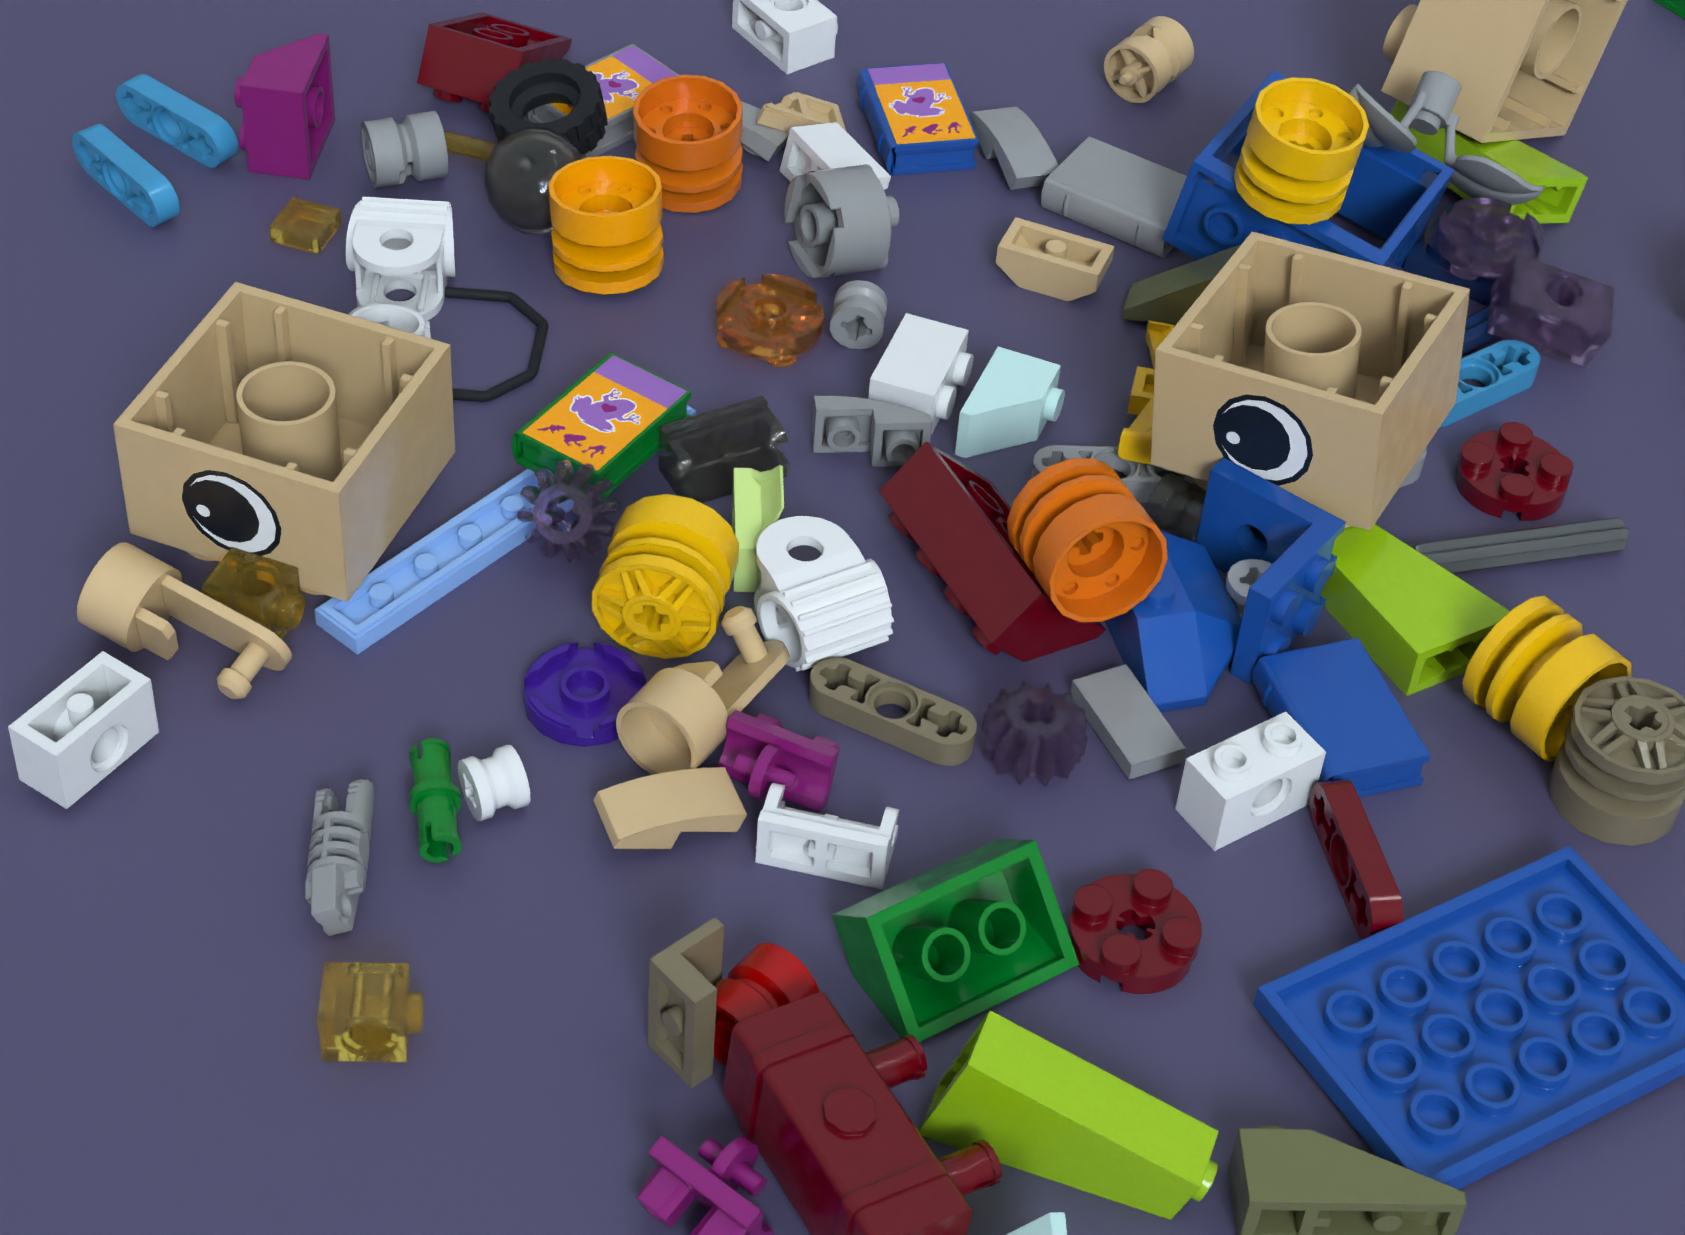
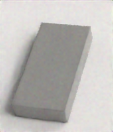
[1070,664,1186,780]

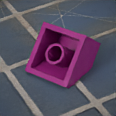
[234,33,335,180]

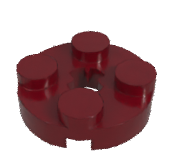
[1455,422,1574,521]
[1068,869,1202,994]

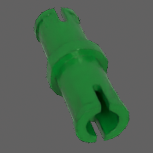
[409,738,462,863]

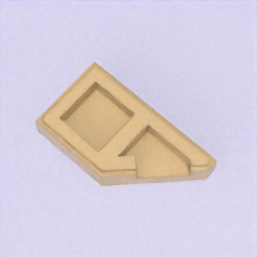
[756,92,846,133]

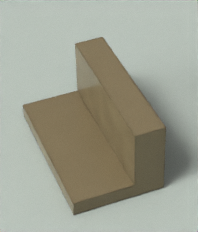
[647,917,724,1089]

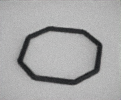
[403,287,549,402]

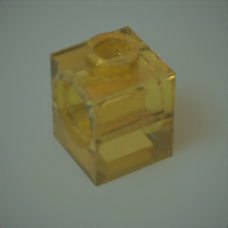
[202,547,306,639]
[317,962,424,1062]

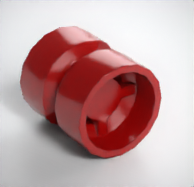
[714,942,820,1066]

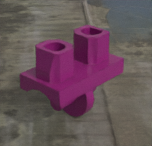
[718,710,840,813]
[636,1136,775,1235]

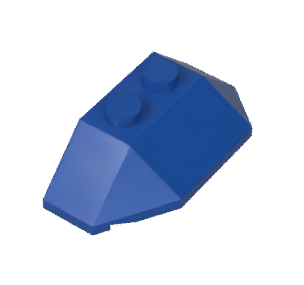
[1105,531,1242,712]

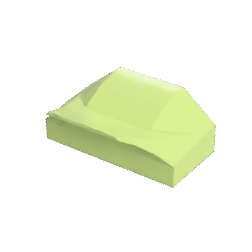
[732,465,784,592]

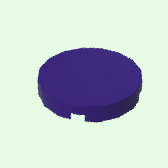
[523,642,646,747]

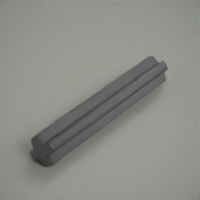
[1412,517,1629,574]

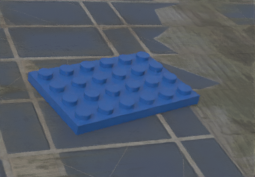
[1253,845,1685,1190]

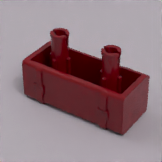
[722,992,1002,1235]

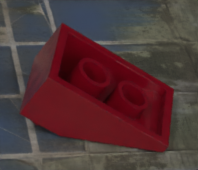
[417,12,572,113]

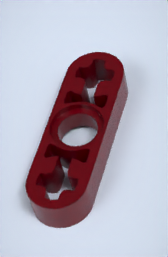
[1310,780,1403,939]

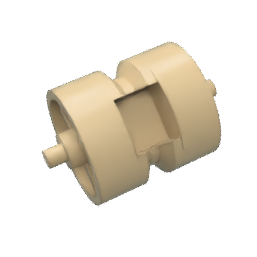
[1104,16,1194,103]

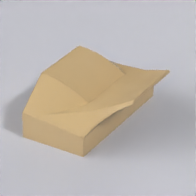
[996,217,1115,302]

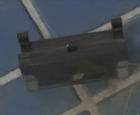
[658,395,789,503]

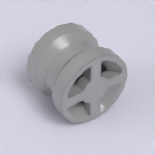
[830,280,888,350]

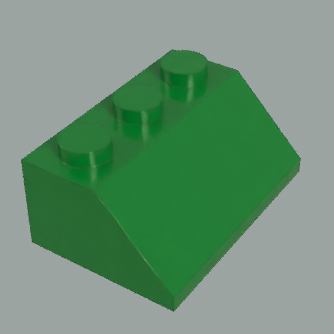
[832,839,1080,1042]

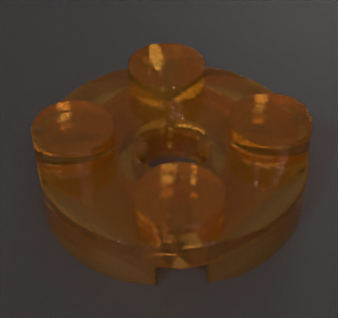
[715,274,824,367]

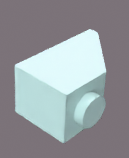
[955,346,1065,458]

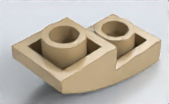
[593,767,747,849]

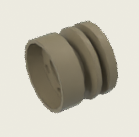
[1549,676,1685,846]

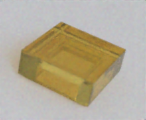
[269,197,342,254]

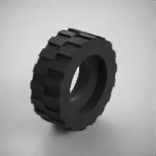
[489,59,608,168]

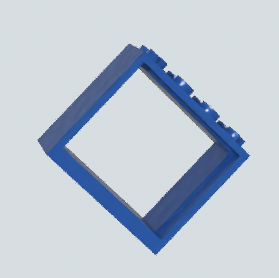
[1162,70,1455,270]

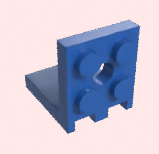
[1196,457,1346,685]

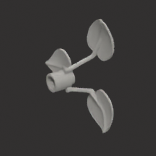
[1349,71,1545,205]

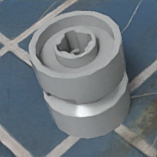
[361,111,448,188]

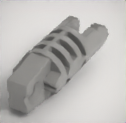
[305,779,375,936]

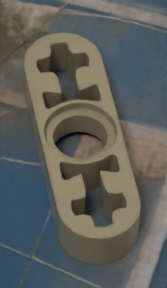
[808,657,977,766]

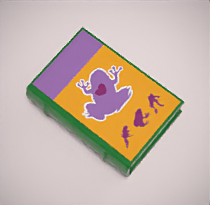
[511,352,691,505]

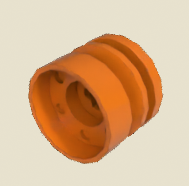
[633,74,743,213]
[1007,458,1168,622]

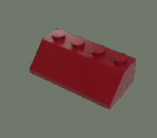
[879,441,1106,662]

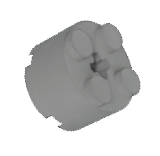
[784,164,900,278]

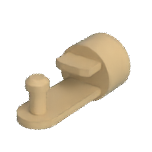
[77,542,292,699]
[616,606,790,775]

